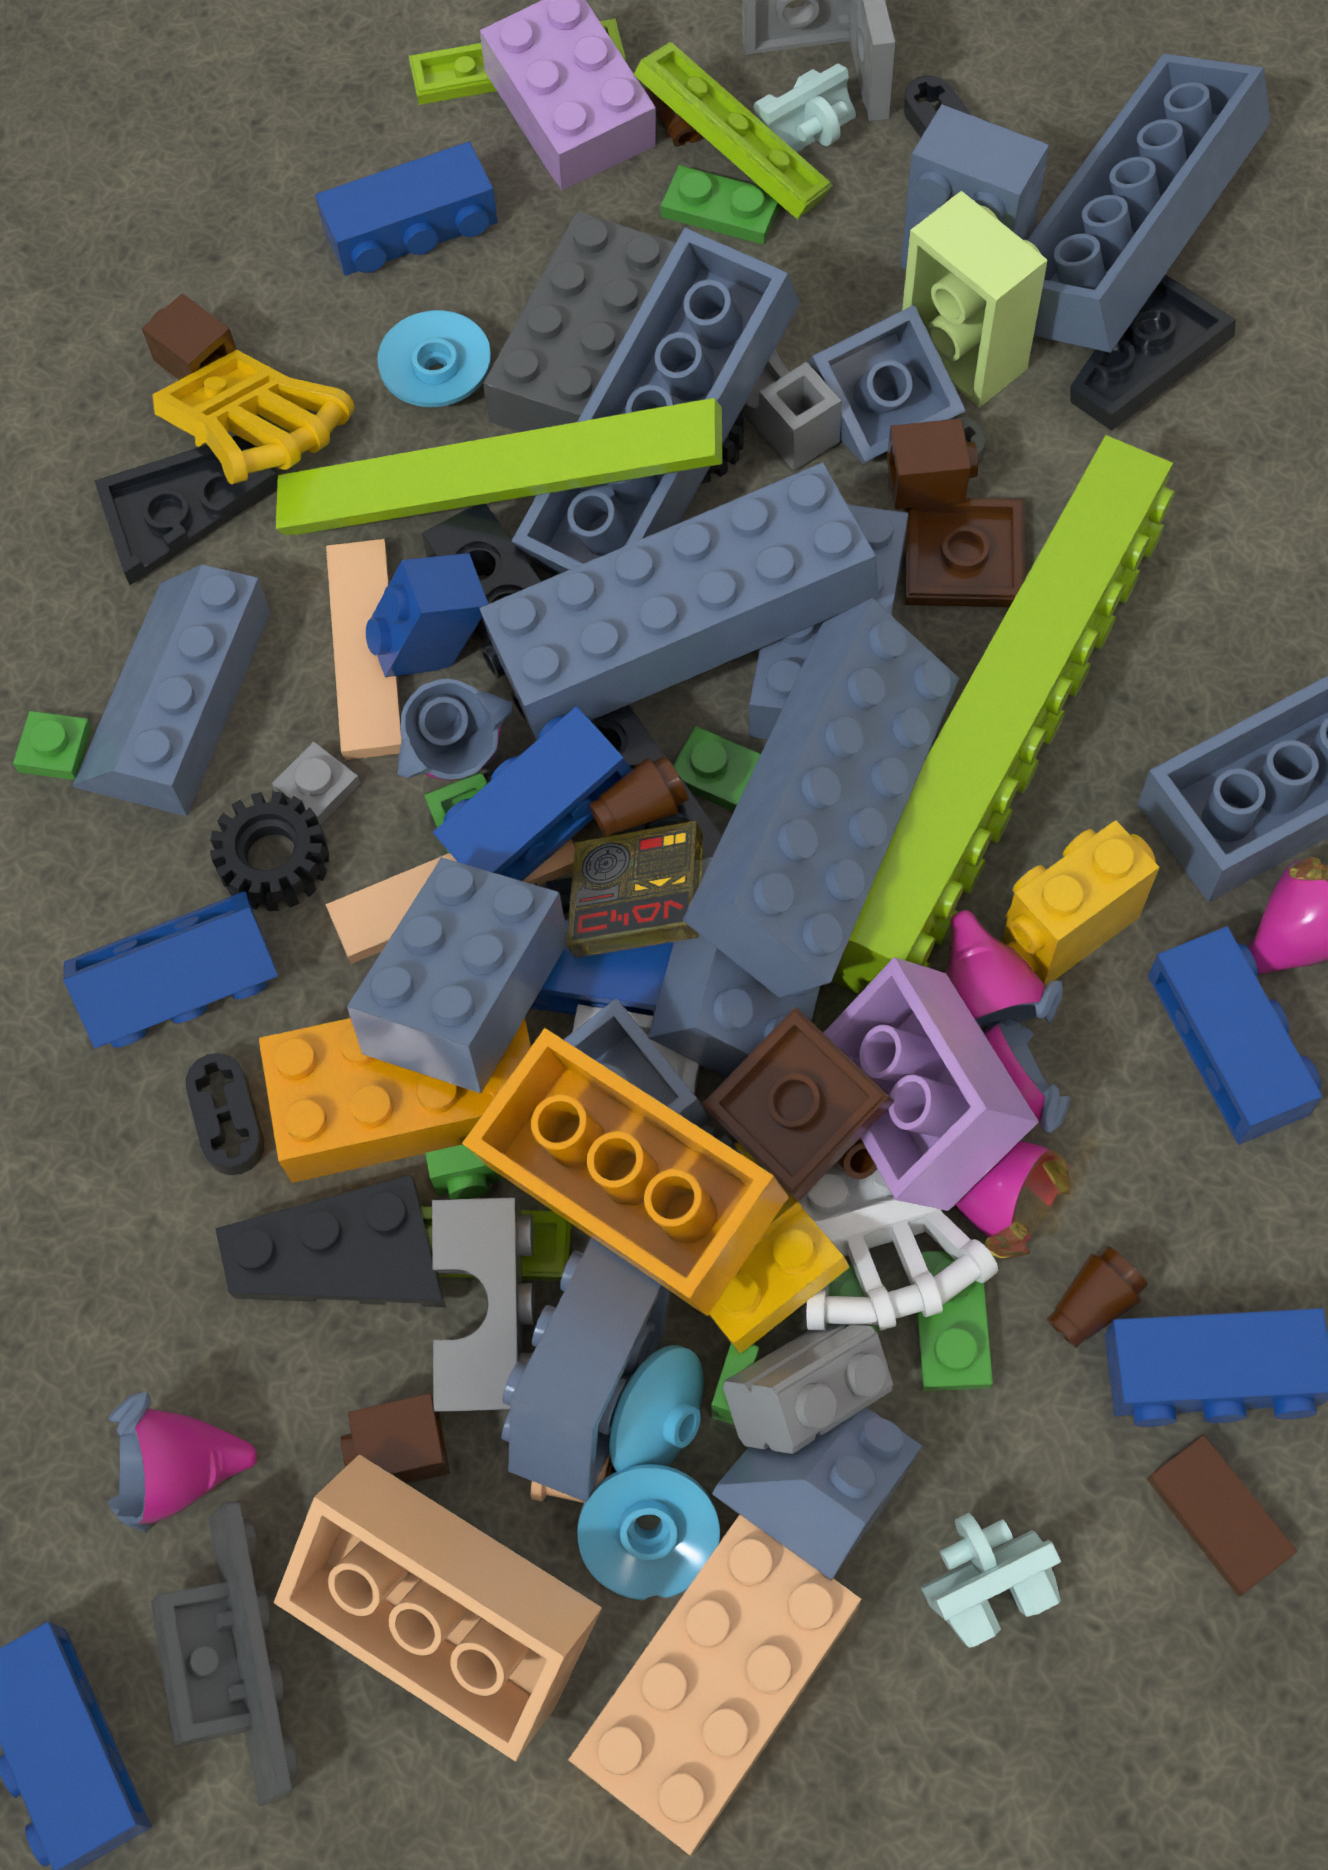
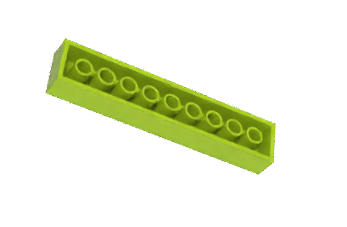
[832,435,1175,994]

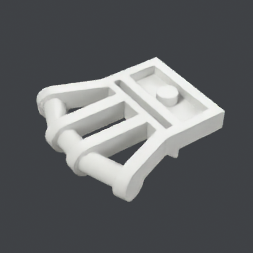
[797,1167,998,1331]

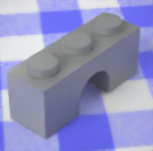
[742,349,842,471]
[432,1198,535,1412]

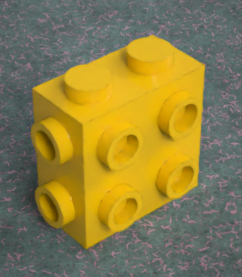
[1001,820,1160,986]

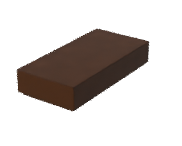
[1147,1435,1298,1597]

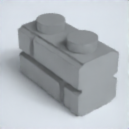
[723,1324,893,1454]

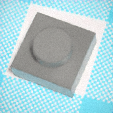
[271,741,361,825]

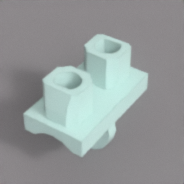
[753,63,856,152]
[920,1513,1061,1648]

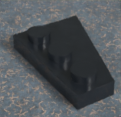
[1070,274,1236,431]
[94,435,278,585]
[215,1174,446,1307]

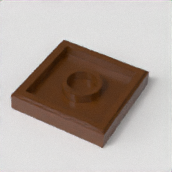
[905,498,1026,607]
[702,1007,895,1201]

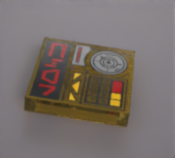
[566,821,703,958]

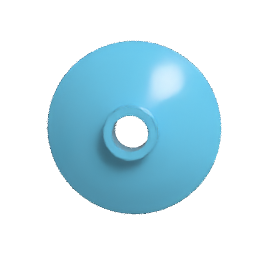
[377,310,491,407]
[609,1345,704,1471]
[577,1464,720,1600]

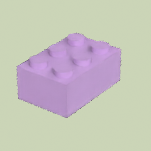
[480,0,656,190]
[824,957,1039,1211]

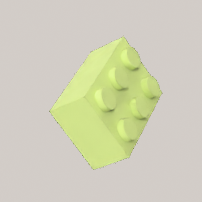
[902,191,1048,408]

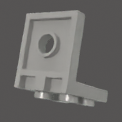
[742,0,895,122]

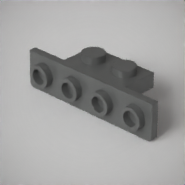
[151,1500,297,1806]

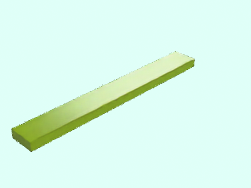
[276,398,722,535]

